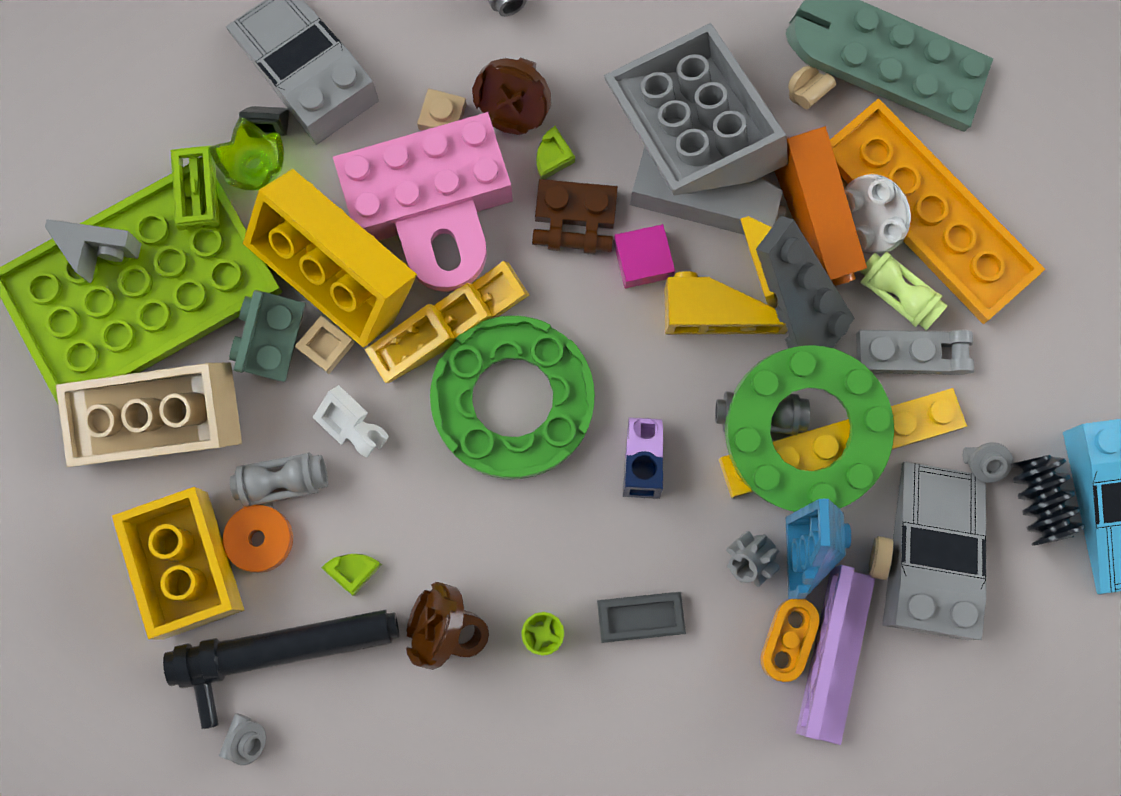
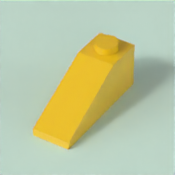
[664,271,788,334]

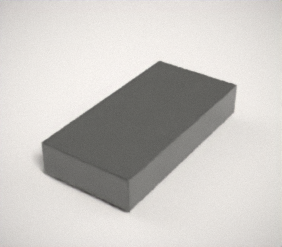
[597,592,686,643]

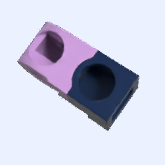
[623,417,663,499]

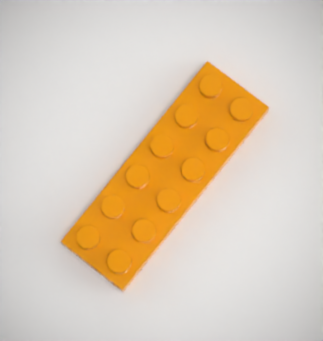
[830,98,1045,324]

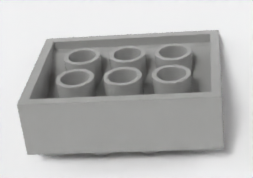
[604,23,788,195]

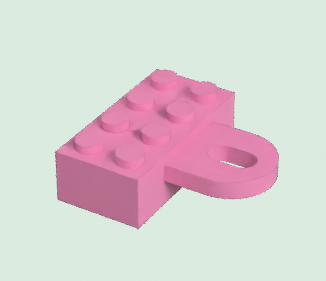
[333,112,513,292]

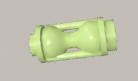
[860,252,948,330]

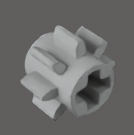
[726,531,780,587]

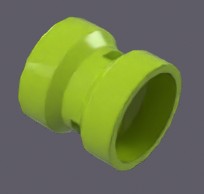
[521,612,564,656]

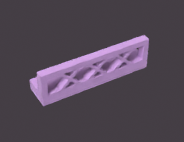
[796,565,875,745]

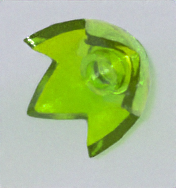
[209,117,284,191]

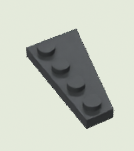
[756,216,855,348]

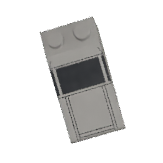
[226,0,379,145]
[882,462,986,640]

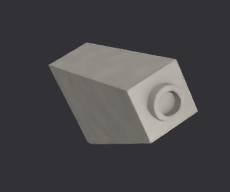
[630,146,786,235]

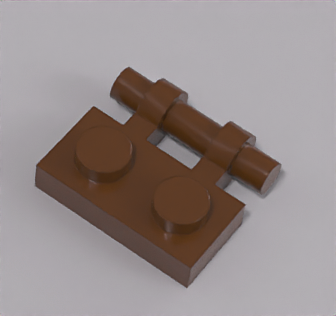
[532,179,618,255]

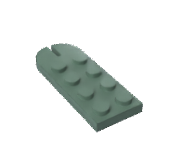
[786,0,994,132]

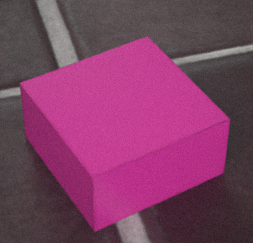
[613,224,675,289]

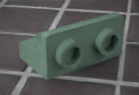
[229,290,306,382]

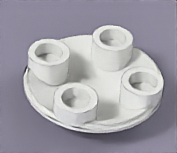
[844,174,911,254]

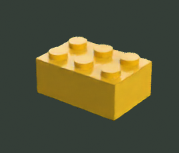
[112,487,245,640]

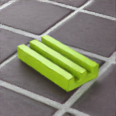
[171,145,220,231]

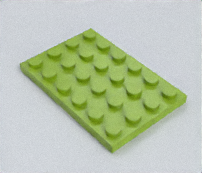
[0,156,283,404]

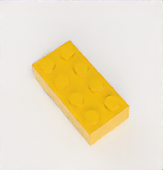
[243,169,417,348]

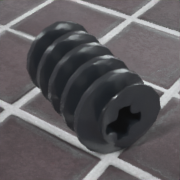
[1011,455,1085,546]

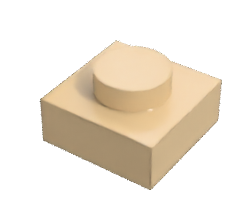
[417,88,467,131]
[295,316,355,374]

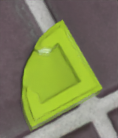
[536,126,575,179]
[321,554,382,596]

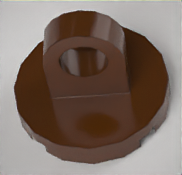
[472,57,551,135]
[406,582,489,670]

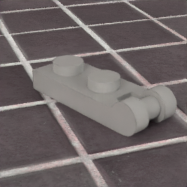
[856,330,974,375]

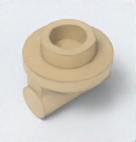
[788,66,836,109]

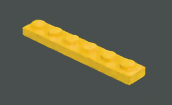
[719,388,967,498]

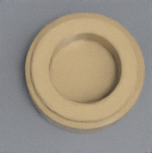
[868,536,893,580]

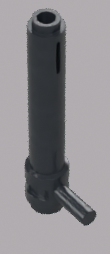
[163,610,400,729]

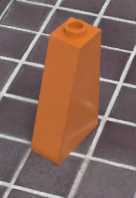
[774,126,867,286]

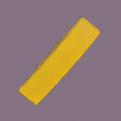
[365,261,529,383]

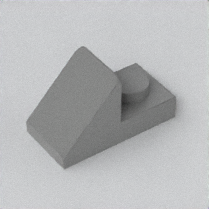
[45,219,141,283]

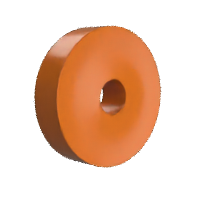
[223,505,293,573]

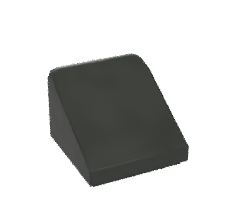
[239,106,289,136]

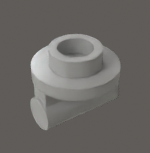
[963,442,1013,483]
[219,714,266,765]

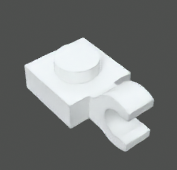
[313,385,389,457]

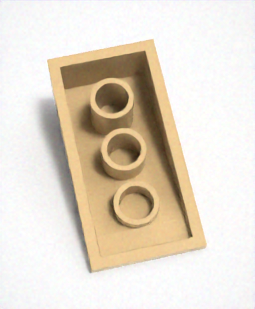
[56,362,242,467]

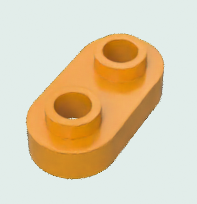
[760,599,819,682]

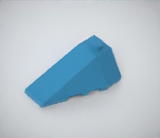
[785,499,851,599]

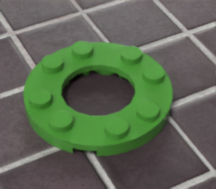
[430,316,595,479]
[725,345,894,512]

